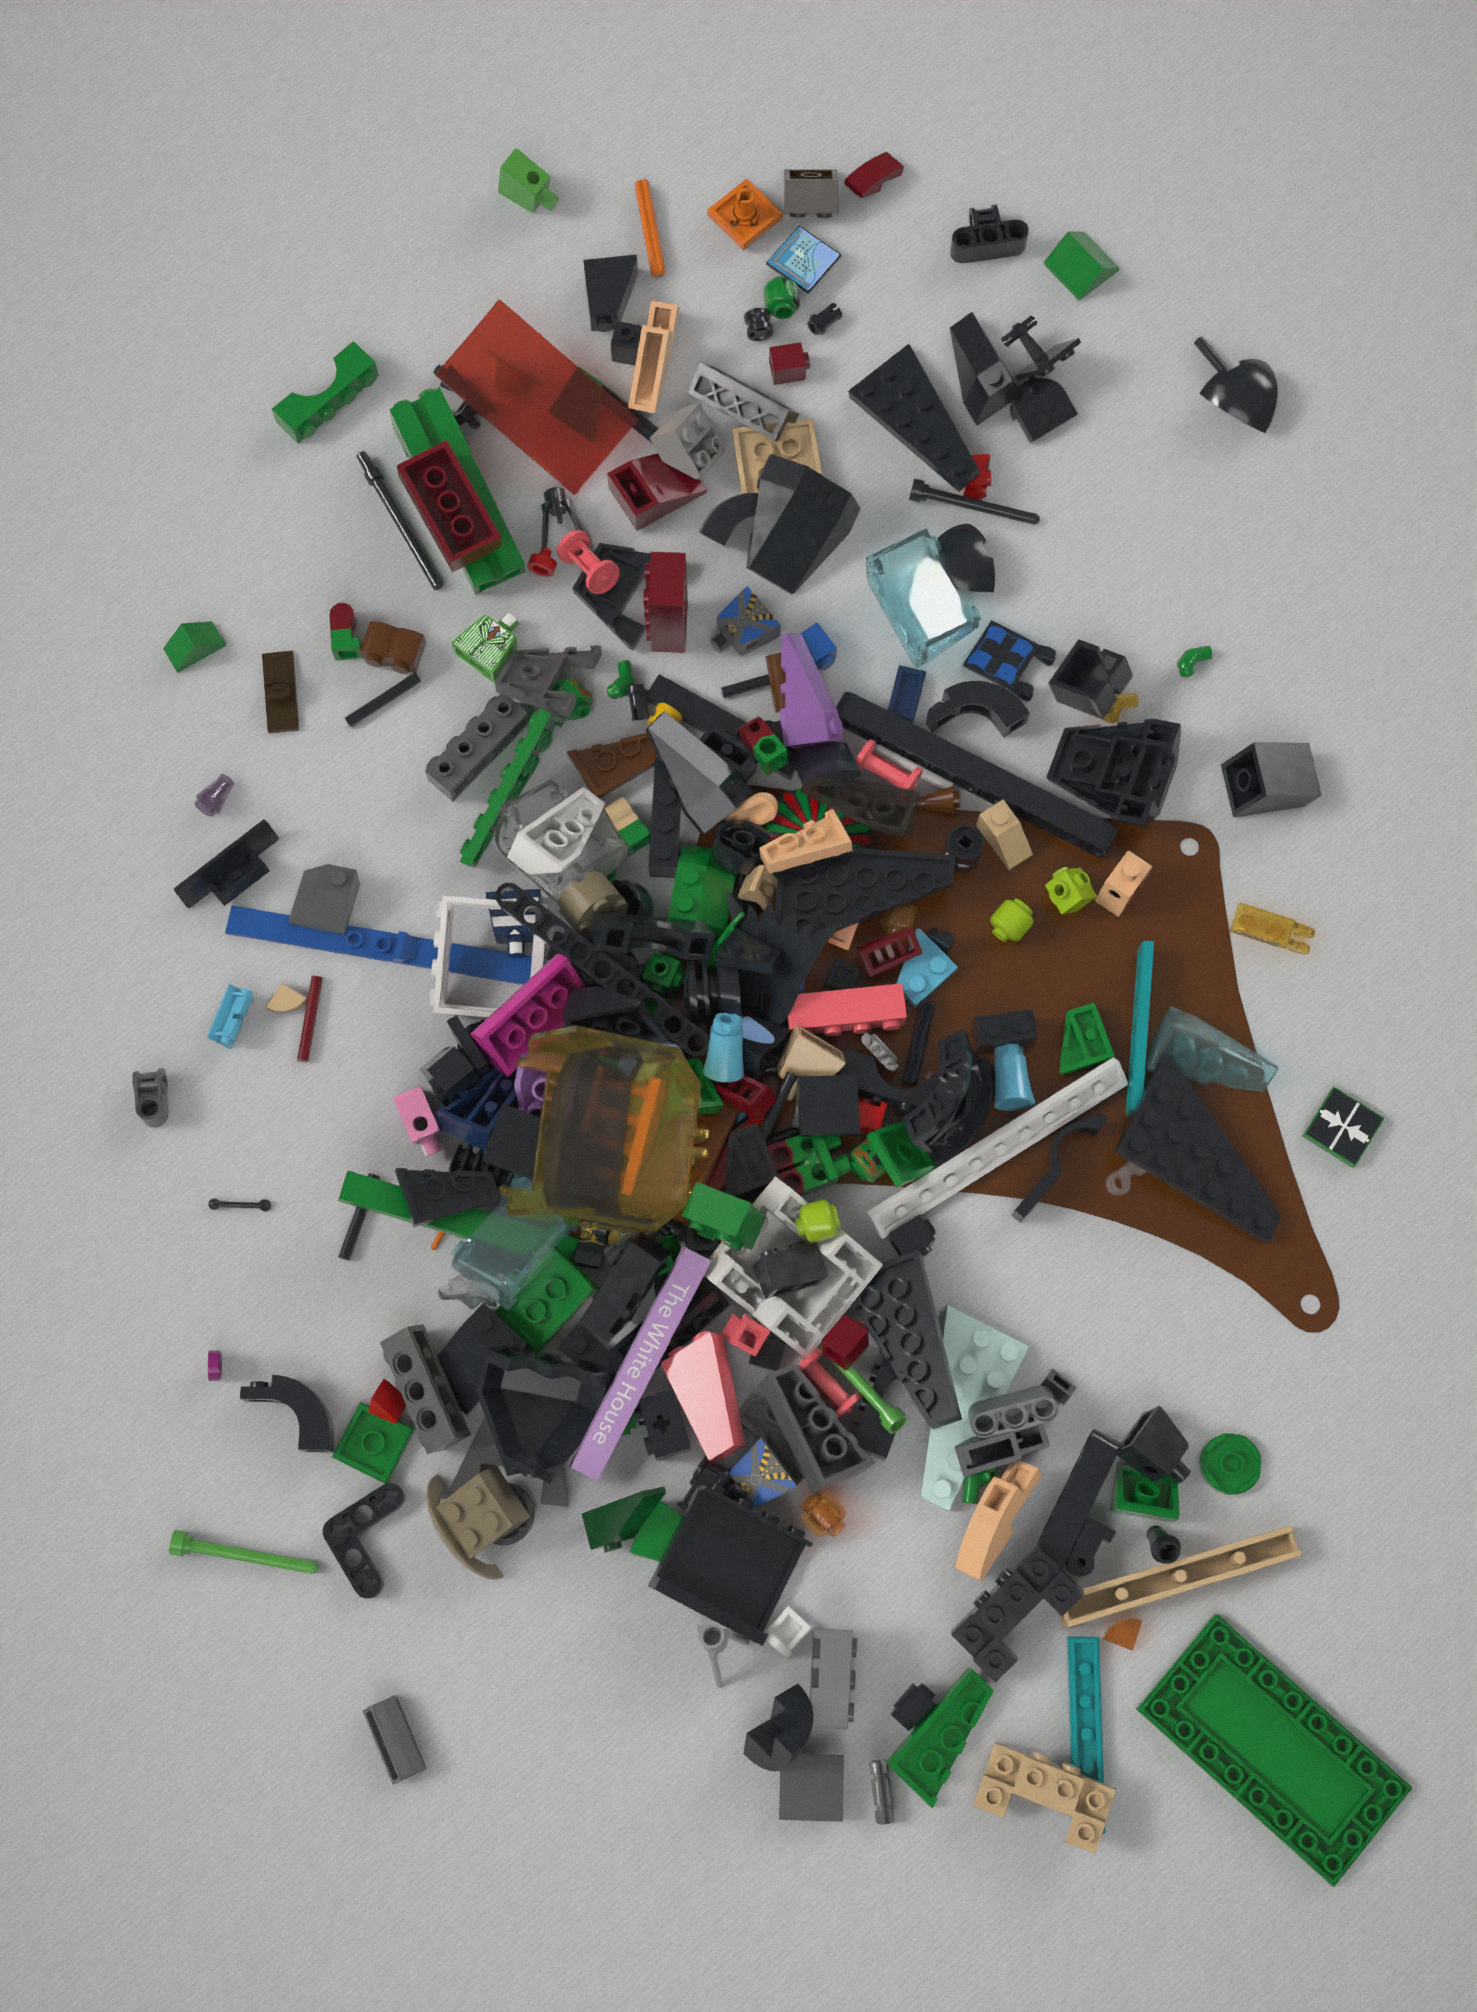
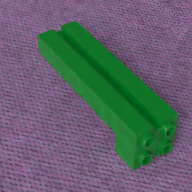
[389,387,525,595]

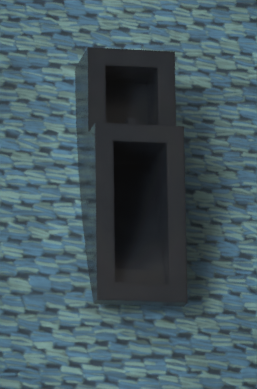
[954,1423,1051,1477]

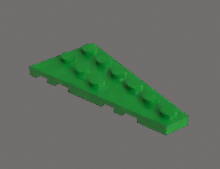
[460,708,566,867]

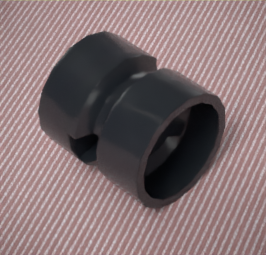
[944,824,985,873]

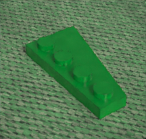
[885,1667,994,1808]

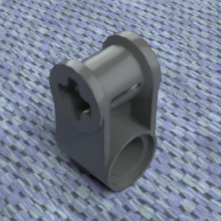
[132,1068,168,1128]

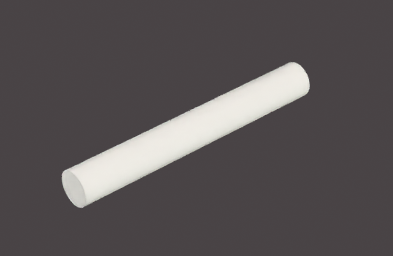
[874,744,954,789]

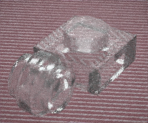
[1106,1161,1146,1196]

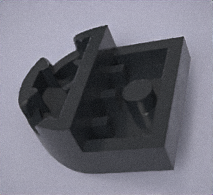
[1010,378,1078,443]

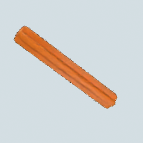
[635,179,665,277]

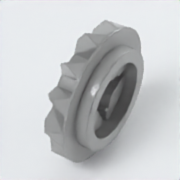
[861,1032,899,1071]

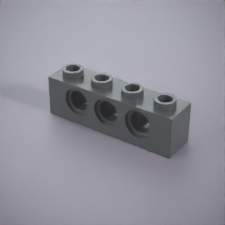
[380,1324,471,1454]

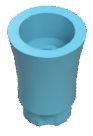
[703,1013,744,1082]
[993,1044,1035,1111]

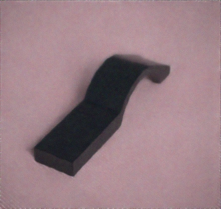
[1011,1113,1108,1223]

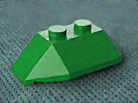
[664,844,735,952]

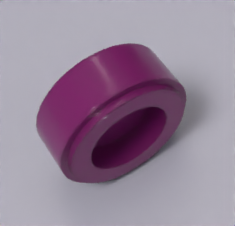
[208,1350,222,1381]

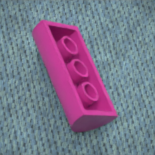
[470,954,585,1077]

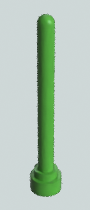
[818,1343,908,1434]
[169,1530,319,1574]

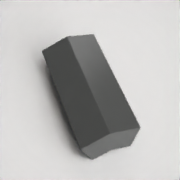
[363,1695,427,1785]

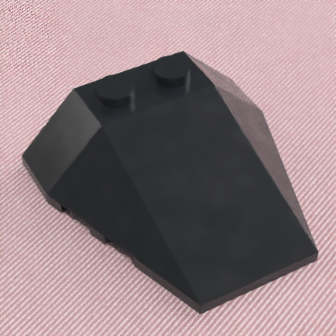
[746,454,861,595]
[1046,719,1181,827]

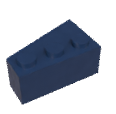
[437,1067,518,1151]

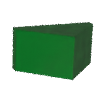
[163,621,226,673]

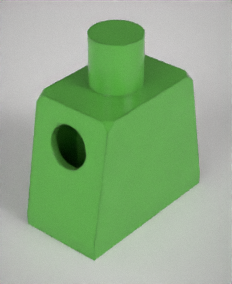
[498,148,559,212]

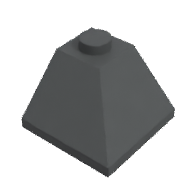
[288,864,360,936]

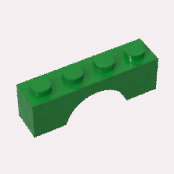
[272,341,379,443]

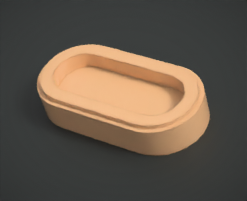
[725,792,778,826]

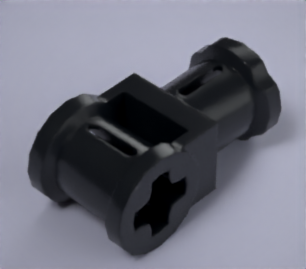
[676,1455,731,1511]

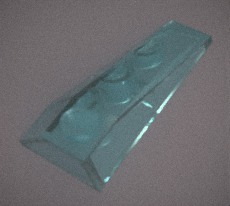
[1145,1006,1278,1092]

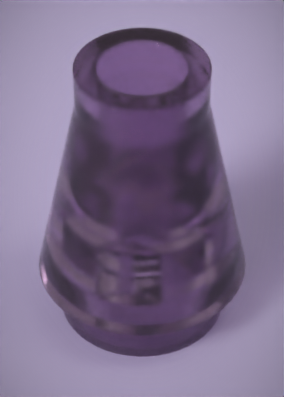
[195,774,234,817]

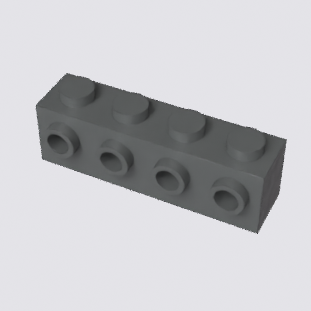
[425,694,530,802]

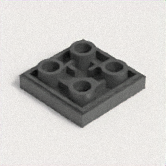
[779,1754,844,1822]

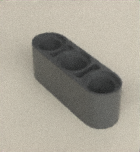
[968,1386,1058,1438]

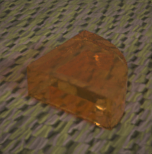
[1102,1618,1142,1651]

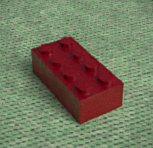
[396,440,502,573]
[643,551,688,653]

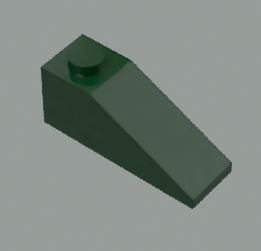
[581,1486,666,1553]

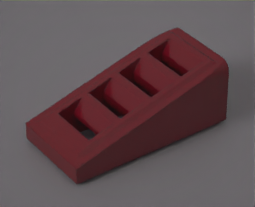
[856,926,923,977]
[712,1075,775,1121]

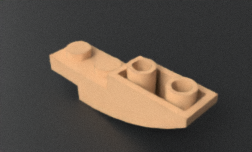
[955,1460,1042,1582]

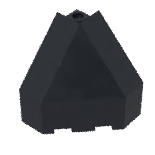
[476,1345,613,1484]

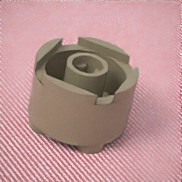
[558,871,629,938]

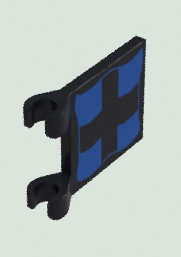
[963,620,1056,702]

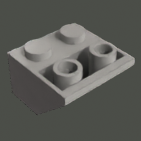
[650,403,725,479]

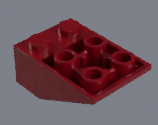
[607,453,707,531]

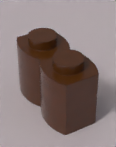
[360,621,426,674]

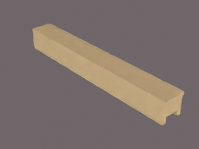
[1059,1525,1302,1628]

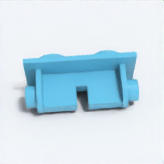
[207,984,254,1049]

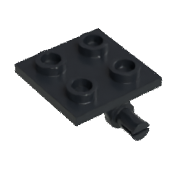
[1001,315,1082,380]

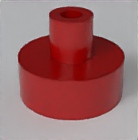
[527,547,557,577]

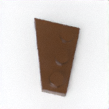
[567,733,658,799]

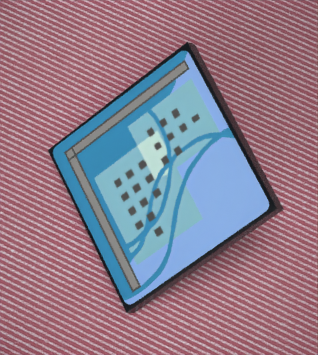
[766,225,841,294]

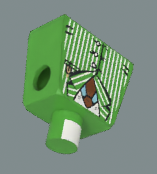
[451,613,519,683]

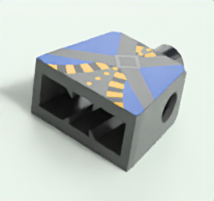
[710,586,781,655]
[726,1431,804,1506]

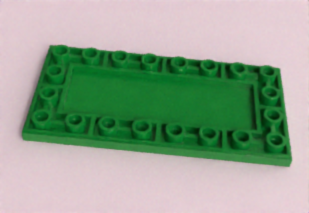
[1136,1613,1413,1887]

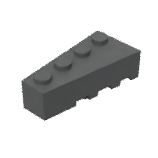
[759,1363,876,1495]

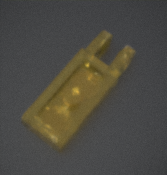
[1229,903,1315,955]

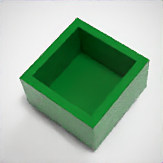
[681,1182,766,1251]

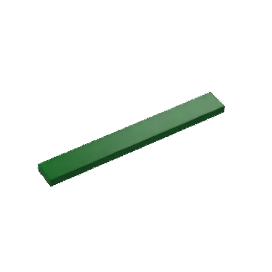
[338,1170,579,1262]

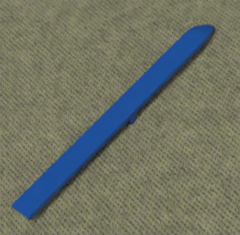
[225,905,549,985]

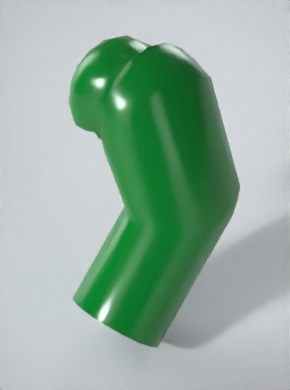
[1177,645,1212,677]
[962,1468,998,1504]

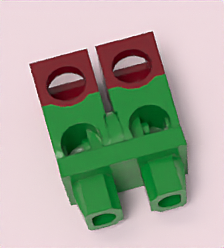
[767,1135,851,1197]

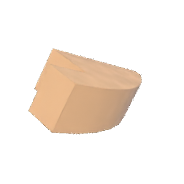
[628,300,680,413]

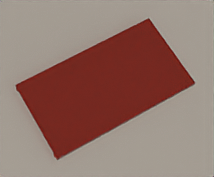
[435,299,638,496]

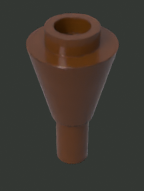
[907,786,961,814]

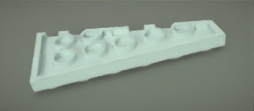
[920,1305,1029,1511]

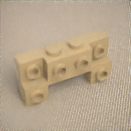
[973,1742,1117,1854]

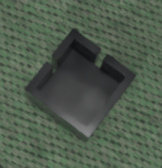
[1048,639,1133,720]

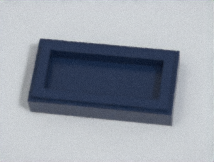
[888,665,926,723]

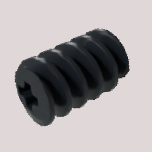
[449,1143,515,1195]

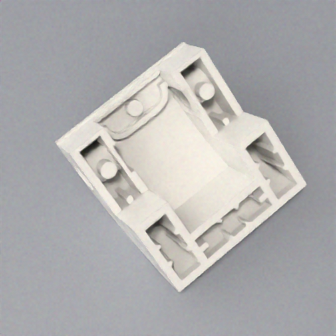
[704,1177,883,1358]

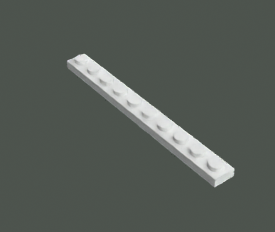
[867,1057,1128,1239]

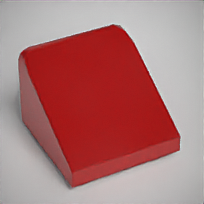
[368,1379,407,1424]

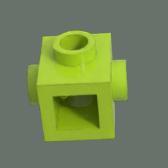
[1045,867,1097,914]

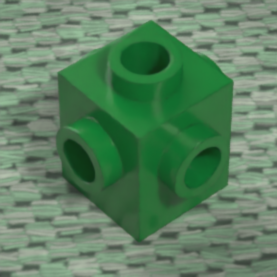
[642,952,686,998]

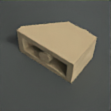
[976,800,1033,871]

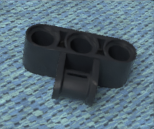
[950,204,1029,263]

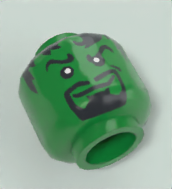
[763,276,800,319]

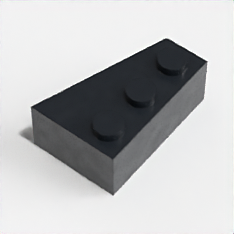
[419,1046,480,1107]

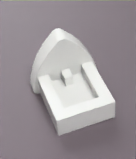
[763,1606,811,1659]

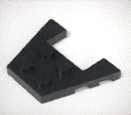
[572,543,653,651]

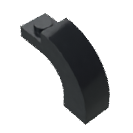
[698,493,758,546]
[925,681,1030,738]
[240,1375,334,1453]

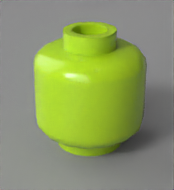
[990,898,1034,942]
[795,1199,841,1243]

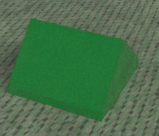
[1044,231,1120,301]
[1110,1464,1180,1522]

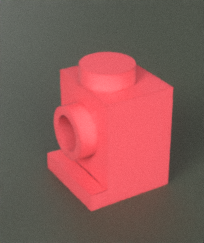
[721,1313,771,1357]

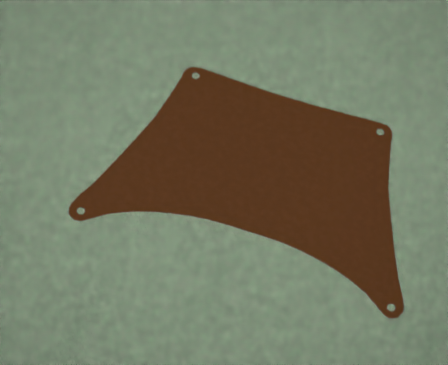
[529,785,1340,1333]

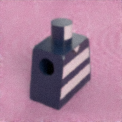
[486,889,543,958]

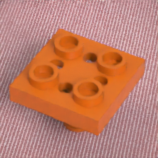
[707,178,783,250]

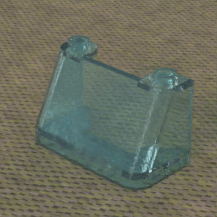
[866,528,981,668]
[451,1175,586,1311]

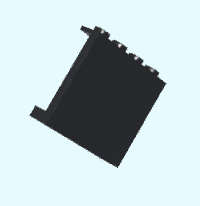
[648,1482,813,1646]

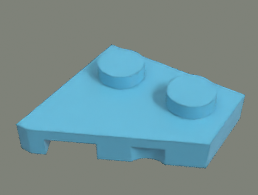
[896,928,958,1008]

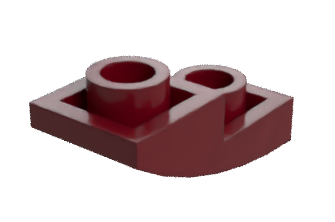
[844,152,904,198]

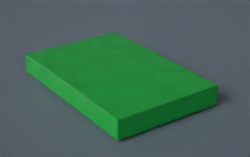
[494,1246,598,1353]

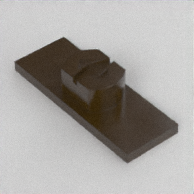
[262,650,299,734]

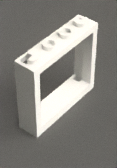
[429,895,551,1017]

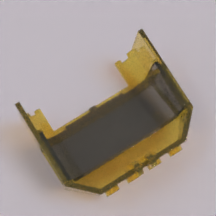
[499,1026,710,1233]

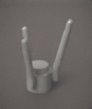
[697,1623,750,1688]

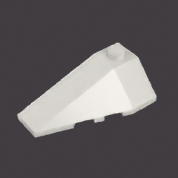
[507,787,606,875]

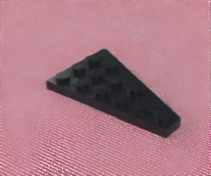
[775,848,955,937]
[1114,1053,1281,1244]

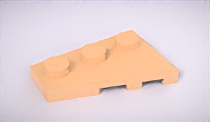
[759,809,852,874]

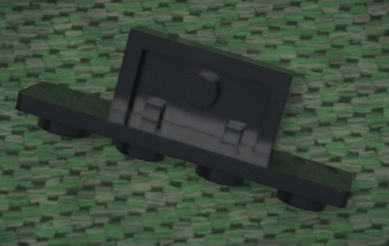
[174,819,279,908]

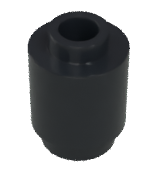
[890,1682,936,1731]

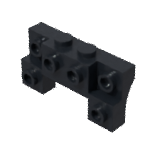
[951,1543,1084,1683]

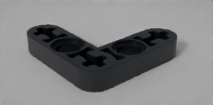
[322,1483,405,1599]

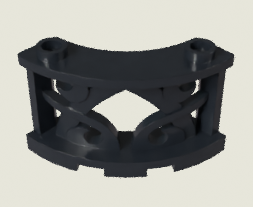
[902,1029,993,1167]

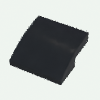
[789,742,861,790]

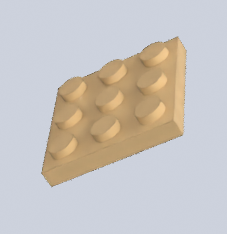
[732,419,822,494]

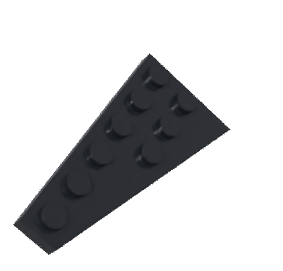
[848,344,979,492]
[851,1250,962,1429]

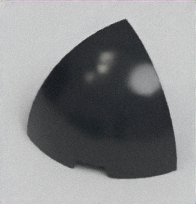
[1199,359,1278,433]
[917,523,995,592]
[743,1683,814,1772]

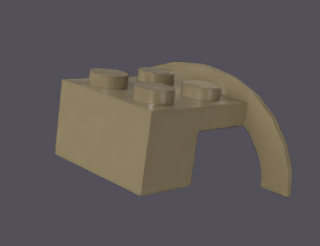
[427,1466,531,1580]

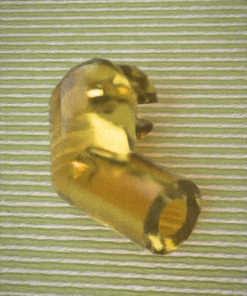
[1103,693,1139,724]

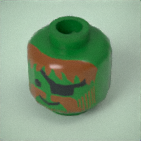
[553,678,593,720]
[849,1139,887,1182]

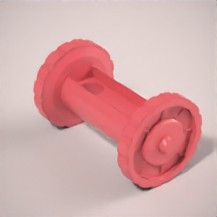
[557,530,620,594]
[855,739,923,802]
[797,1348,863,1420]

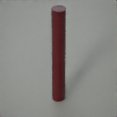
[297,975,323,1063]

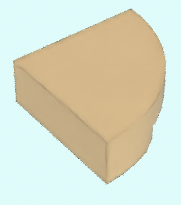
[266,983,307,1013]

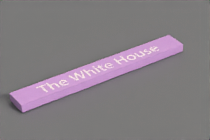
[569,1246,711,1481]

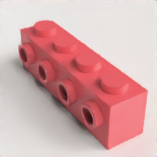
[787,984,907,1037]

